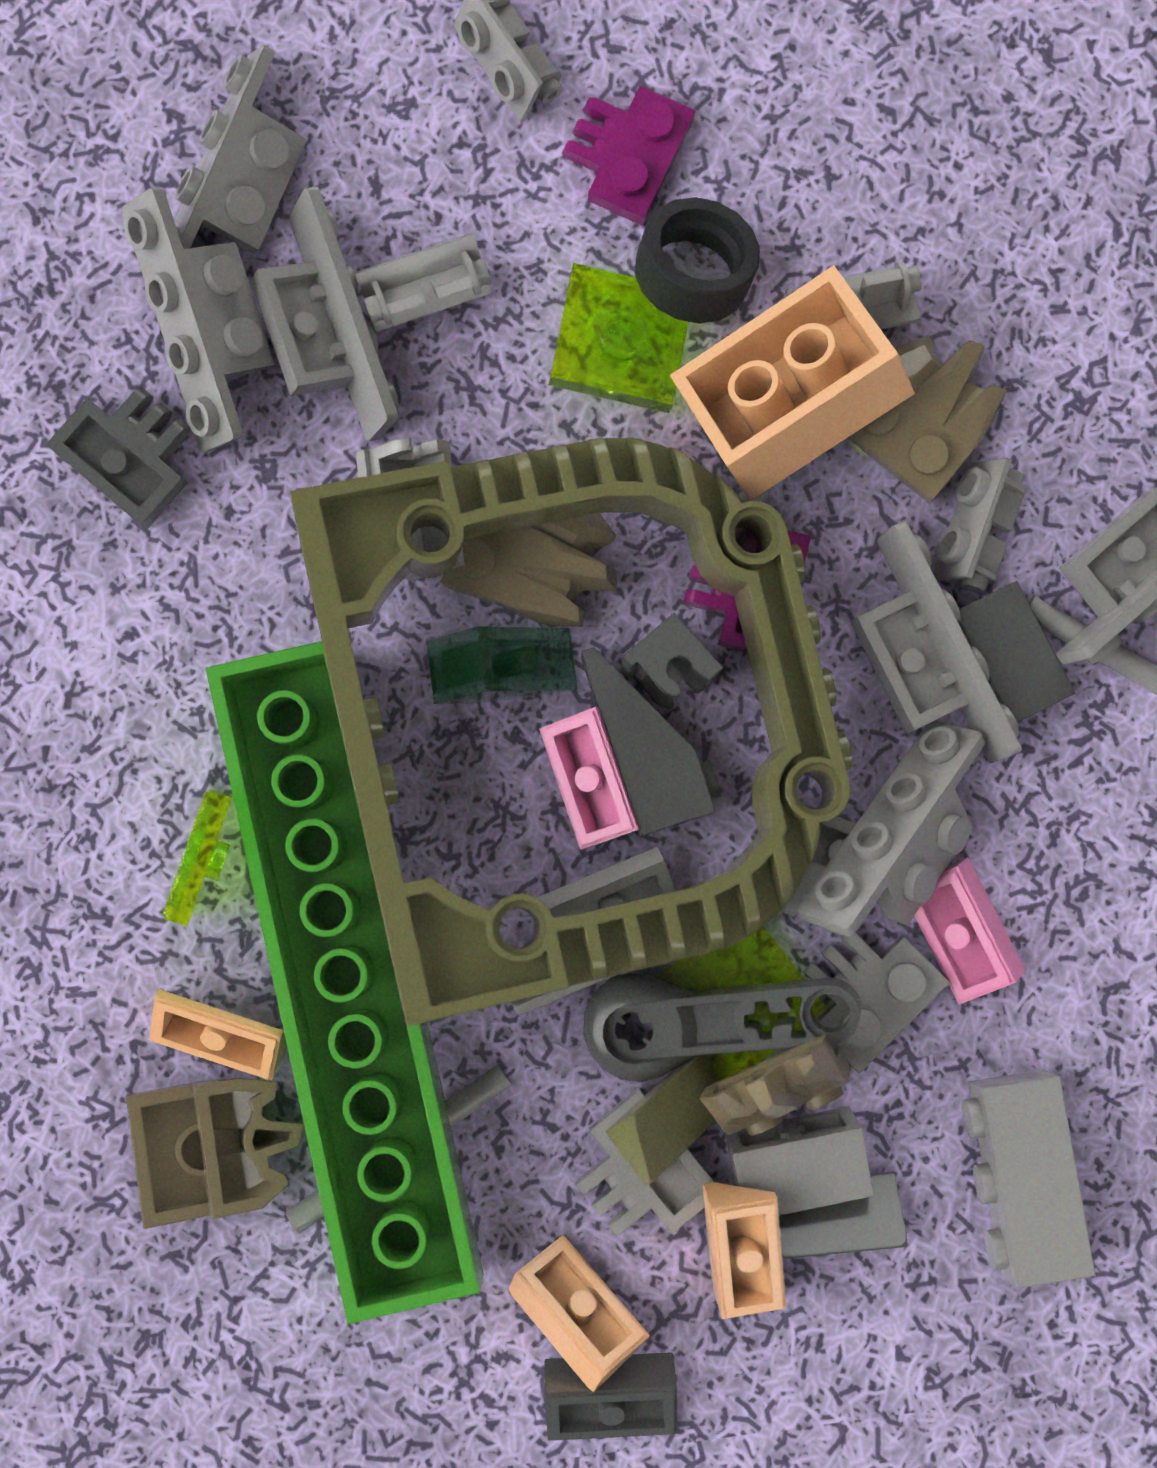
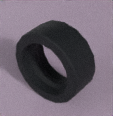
[635,197,760,324]

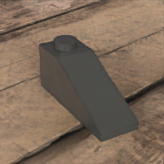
[581,647,721,837]

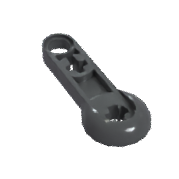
[583,973,861,1082]

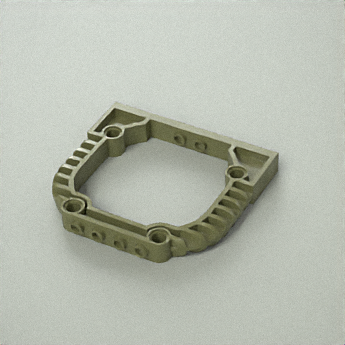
[289,437,852,1027]

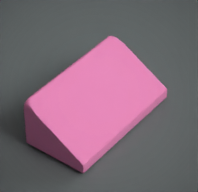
[539,707,639,850]
[914,857,1025,1005]

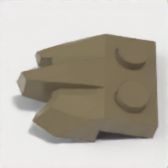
[847,335,1007,503]
[441,513,617,627]
[699,1034,851,1136]
[126,1078,304,1229]

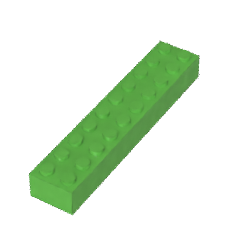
[205,641,484,1325]

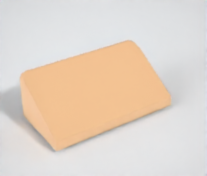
[149,989,287,1081]
[703,1182,786,1319]
[509,1235,650,1391]

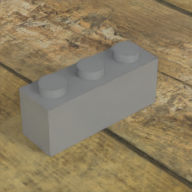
[962,1069,1096,1289]

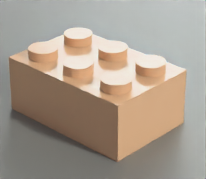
[670,265,915,501]

